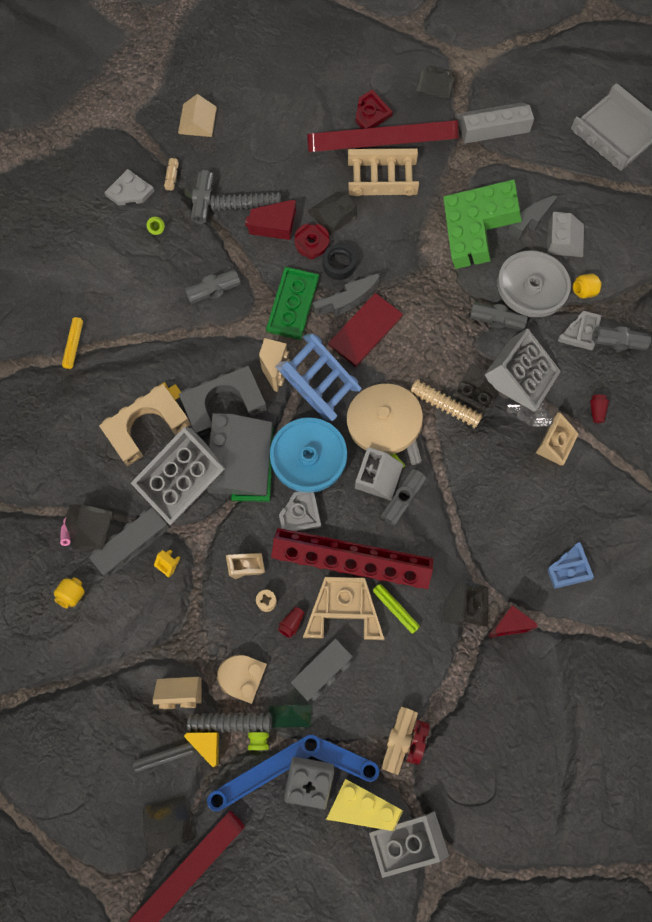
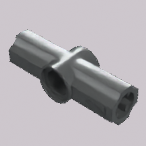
[191,170,214,224]
[185,269,241,304]
[470,302,527,331]
[592,326,651,351]
[381,469,427,526]

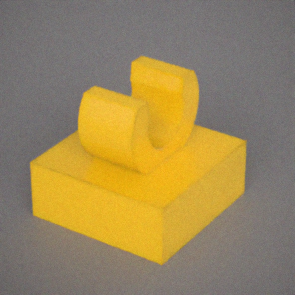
[154,550,180,578]

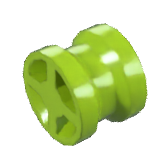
[248,732,269,750]

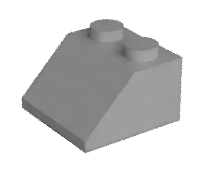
[547,212,584,257]

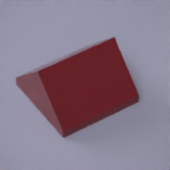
[489,605,538,637]

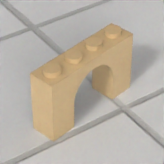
[99,384,191,467]

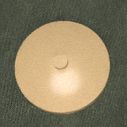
[347,384,423,454]

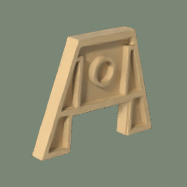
[303,577,384,640]

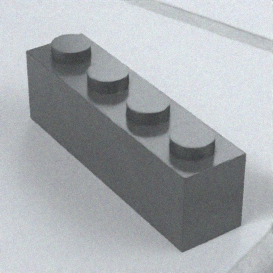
[89,507,170,579]

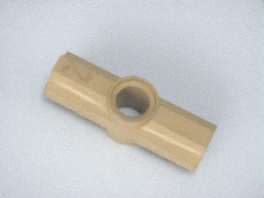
[381,707,418,775]

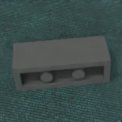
[290,639,353,702]

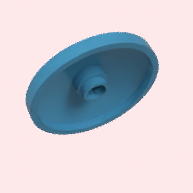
[270,418,347,493]

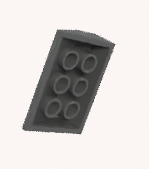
[207,413,273,496]

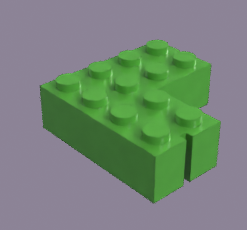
[443,180,522,269]

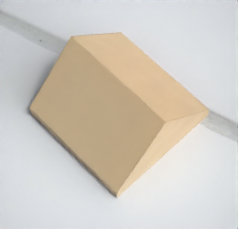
[178,94,217,137]
[536,413,578,465]

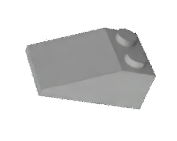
[369,811,449,878]

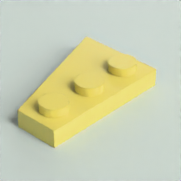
[326,779,403,831]

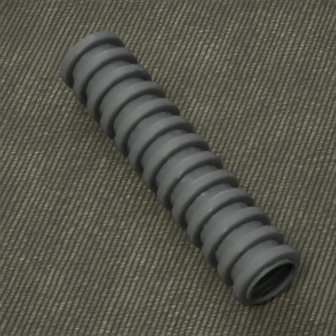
[211,192,281,212]
[187,713,272,733]

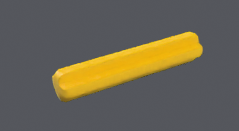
[62,317,83,369]

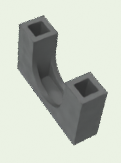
[179,366,267,438]

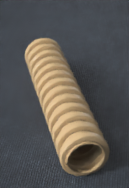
[410,380,482,428]

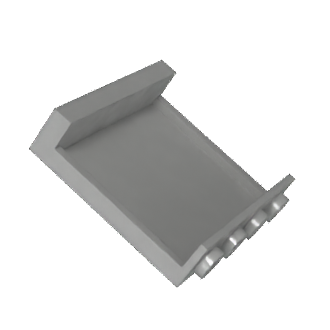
[571,83,652,171]

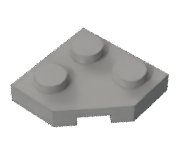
[104,169,154,206]
[279,492,321,532]

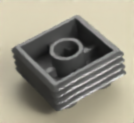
[284,757,334,810]

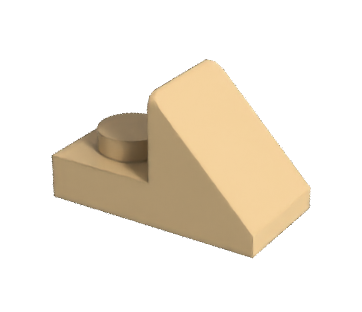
[226,553,265,579]

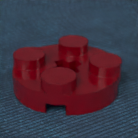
[294,223,330,260]
[406,720,430,765]

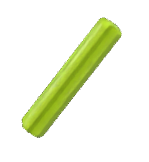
[373,584,420,634]

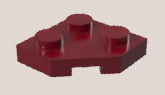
[355,89,393,129]

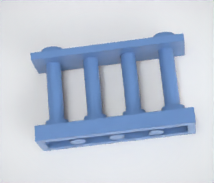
[275,334,362,421]

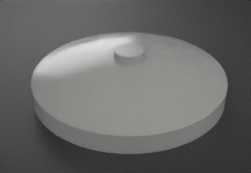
[497,251,571,317]

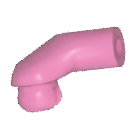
[60,516,77,546]

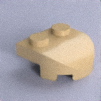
[217,655,267,704]

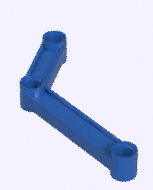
[207,735,379,811]

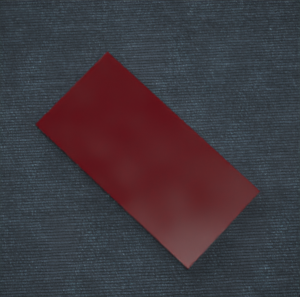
[328,293,403,367]

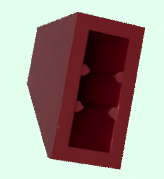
[245,200,296,240]

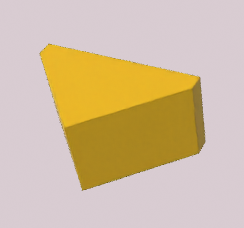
[184,733,219,767]

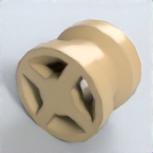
[256,590,277,612]

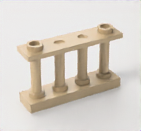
[348,149,419,196]

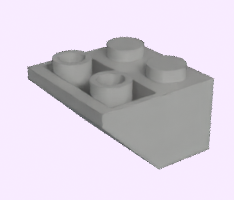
[355,447,403,500]

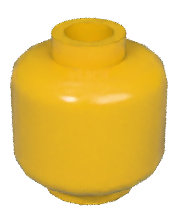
[573,274,602,299]
[54,577,85,608]

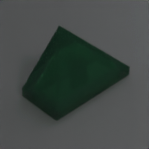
[269,705,311,728]

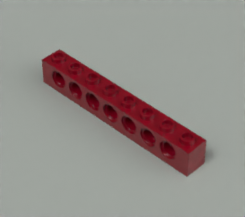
[271,528,434,589]

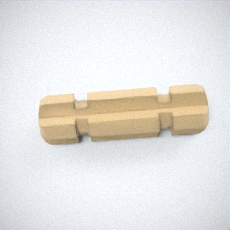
[164,158,179,191]

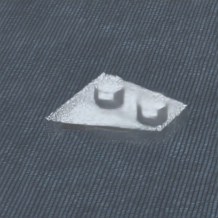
[507,403,553,427]

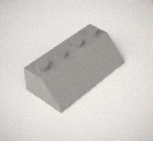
[456,102,534,144]

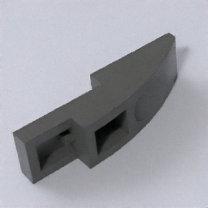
[313,274,380,317]

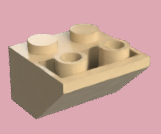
[259,338,290,392]
[153,677,202,709]

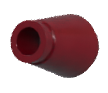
[590,395,609,423]
[278,607,305,638]

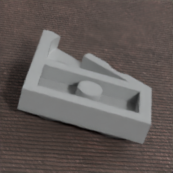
[558,311,602,351]

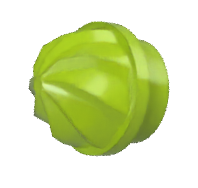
[147,217,165,235]

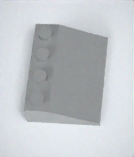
[484,329,561,412]
[131,427,225,525]

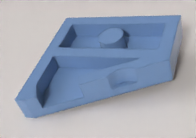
[547,542,594,589]

